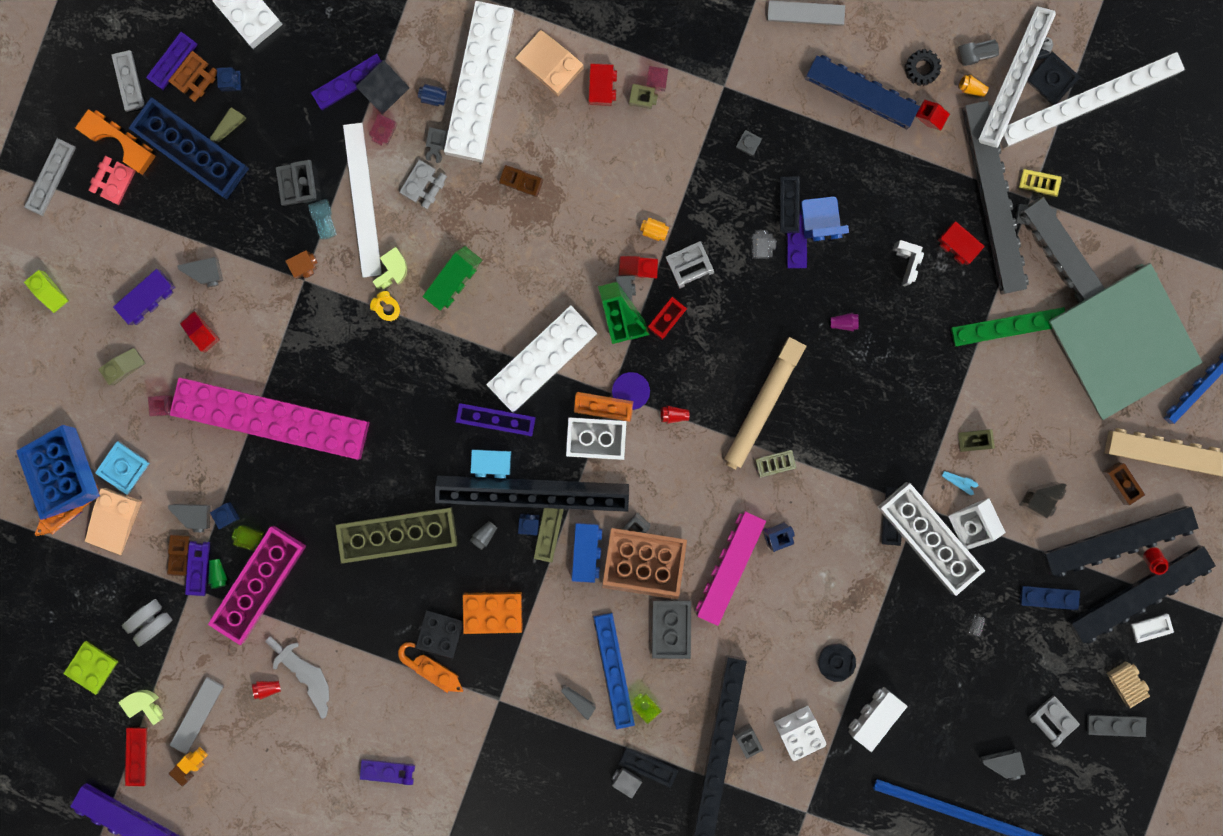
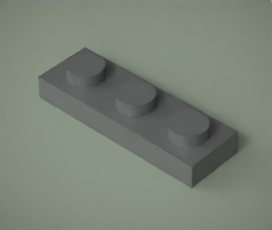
[1087,715,1146,737]

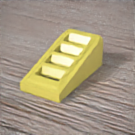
[1019,169,1062,197]

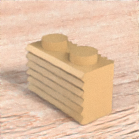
[1107,662,1150,708]

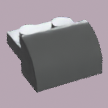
[276,160,317,206]

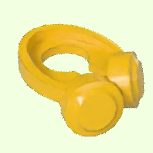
[370,291,400,321]

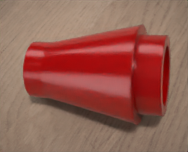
[660,405,689,424]
[252,681,281,700]

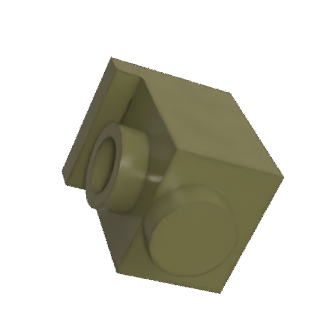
[629,84,658,109]

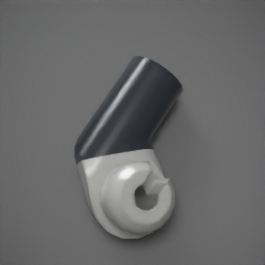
[1036,37,1053,61]

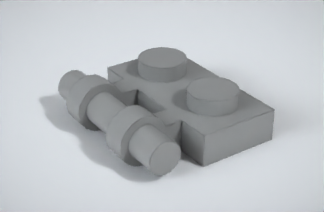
[399,160,447,209]

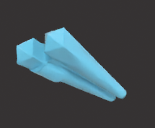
[942,471,979,495]

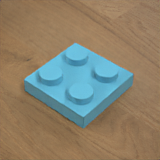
[95,441,150,495]

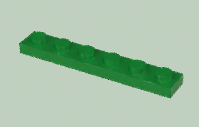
[951,307,1065,347]

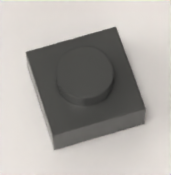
[736,130,762,157]

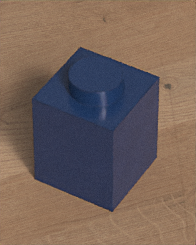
[210,502,240,529]

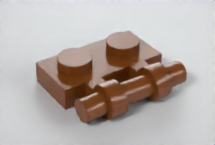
[169,51,217,102]

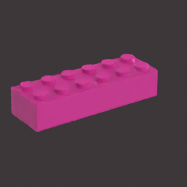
[208,526,306,645]

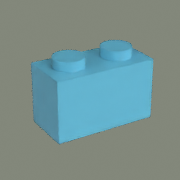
[471,450,511,478]

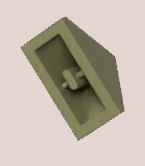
[958,429,995,452]

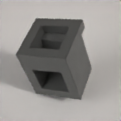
[615,276,636,302]

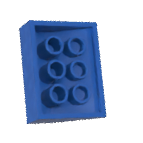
[16,425,100,520]

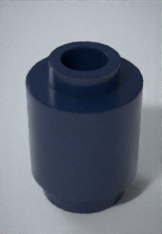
[418,84,447,107]

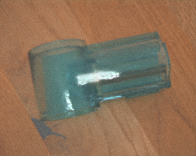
[308,199,337,240]

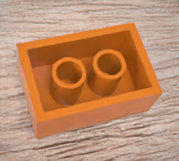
[463,592,522,634]

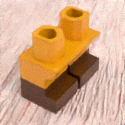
[168,747,208,787]

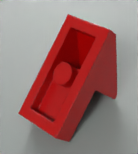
[619,256,658,279]

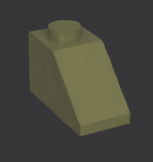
[98,348,146,385]

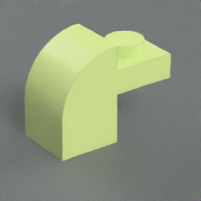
[373,247,407,289]
[119,690,163,725]

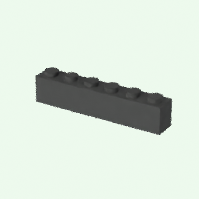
[1020,197,1105,303]

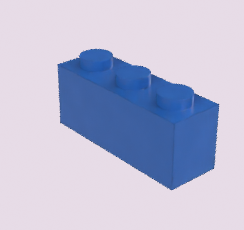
[572,523,602,583]

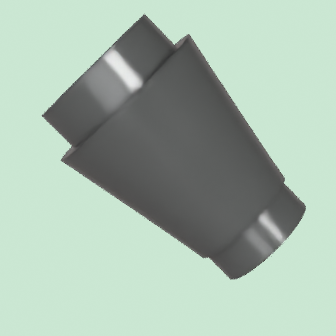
[470,521,497,550]

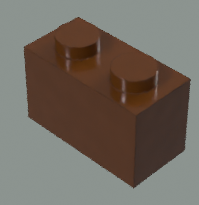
[1103,462,1145,506]

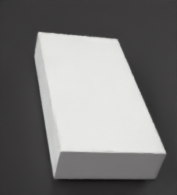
[1130,614,1174,643]

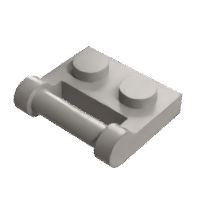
[665,241,714,289]
[1029,695,1080,747]

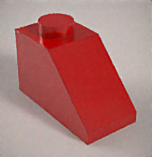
[180,311,220,352]

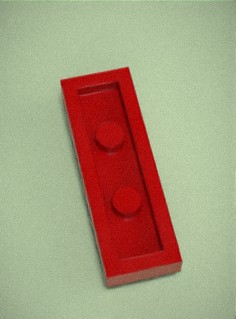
[125,727,147,786]

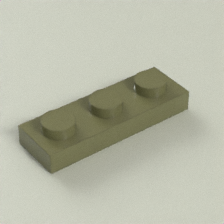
[534,508,564,563]

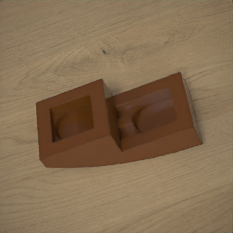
[499,165,544,197]
[167,535,190,577]

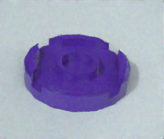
[612,372,650,410]

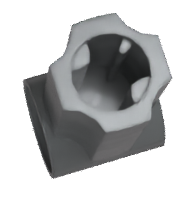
[958,39,999,66]

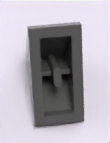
[733,723,763,759]

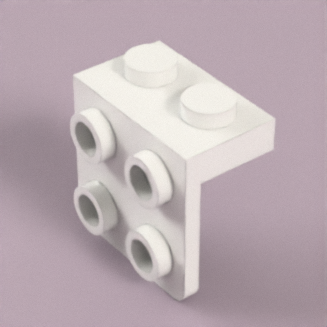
[774,706,826,761]

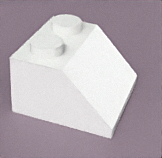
[948,498,1006,550]

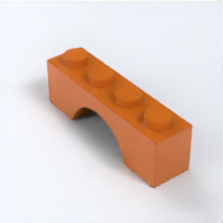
[75,109,156,175]

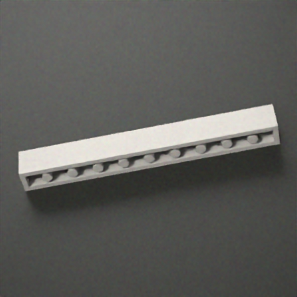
[1001,52,1185,149]

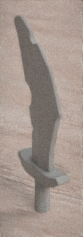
[265,636,329,719]

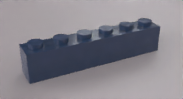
[805,55,920,130]

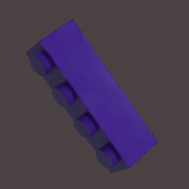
[456,403,536,436]

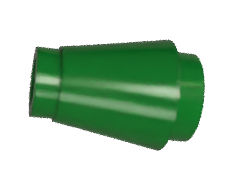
[208,559,228,588]

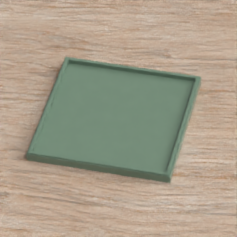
[1049,263,1203,420]

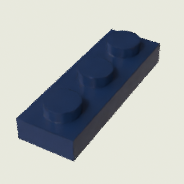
[1020,586,1080,610]

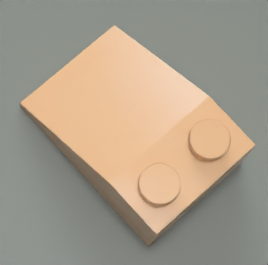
[515,30,584,97]
[85,488,142,555]

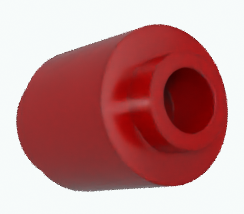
[1143,547,1168,575]

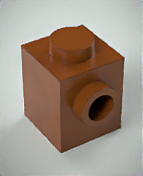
[286,251,318,279]

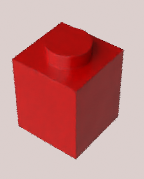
[915,99,950,131]

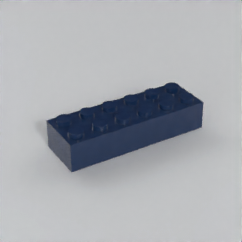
[129,97,249,199]

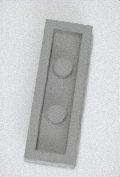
[112,50,145,112]

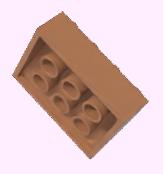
[602,528,687,599]

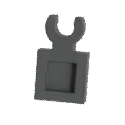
[426,127,448,163]

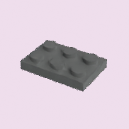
[652,600,691,659]

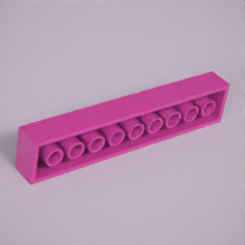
[170,378,370,460]

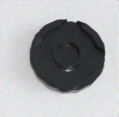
[818,643,856,682]

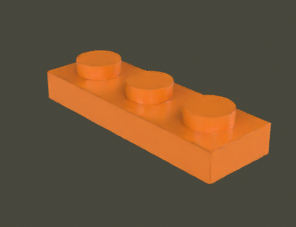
[574,392,633,422]

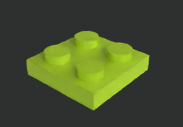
[64,641,118,695]

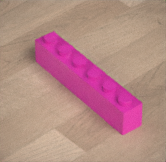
[695,511,766,626]

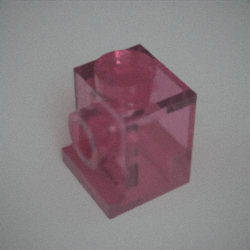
[369,114,398,146]
[148,395,173,416]

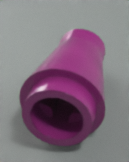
[831,313,859,331]

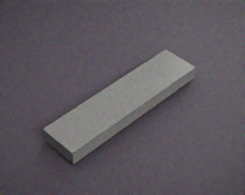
[767,1,845,26]
[24,138,76,216]
[169,677,224,754]

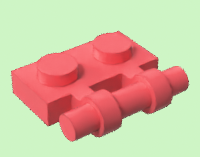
[89,156,136,205]

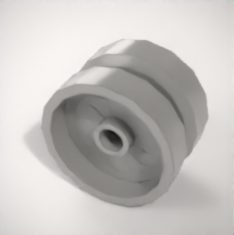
[122,599,173,647]

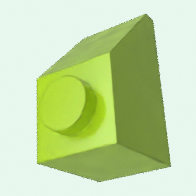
[24,270,69,313]

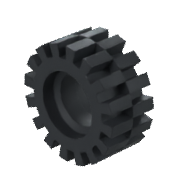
[905,49,942,86]

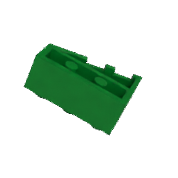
[422,246,483,311]
[598,282,649,344]

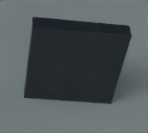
[1027,51,1080,105]
[355,59,410,115]

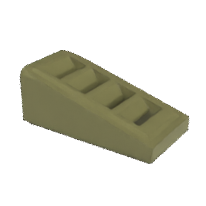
[210,108,246,144]
[755,450,796,478]

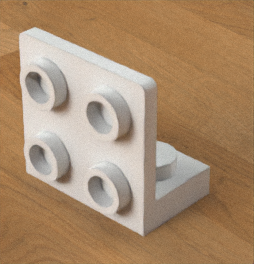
[893,240,924,286]

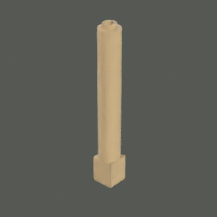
[724,337,806,470]

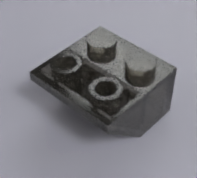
[1019,482,1067,519]

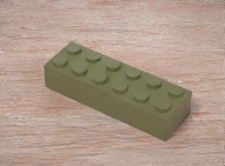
[336,507,458,563]

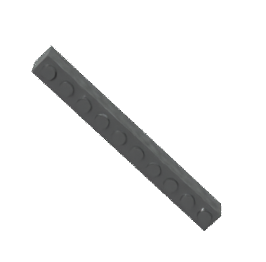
[962,101,1029,295]

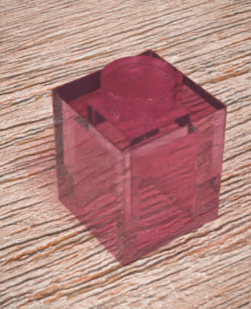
[646,66,668,92]

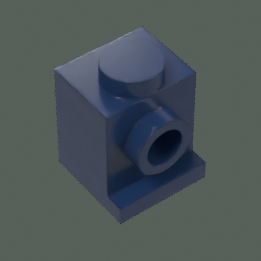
[217,68,241,91]
[518,514,540,535]
[763,522,795,552]

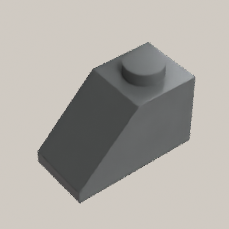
[177,257,223,288]
[168,504,211,532]
[979,749,1025,780]

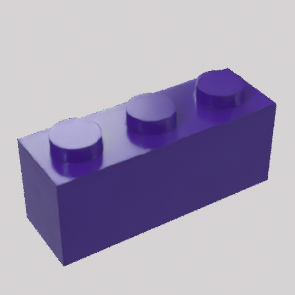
[113,269,176,325]

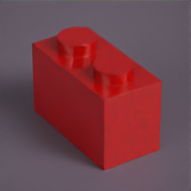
[589,64,617,106]
[938,221,985,265]
[648,297,687,339]

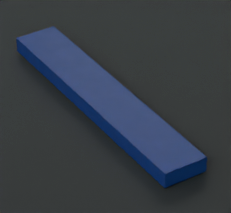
[594,613,635,729]

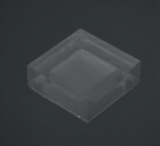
[969,615,985,636]

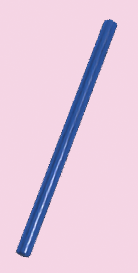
[873,780,1042,836]

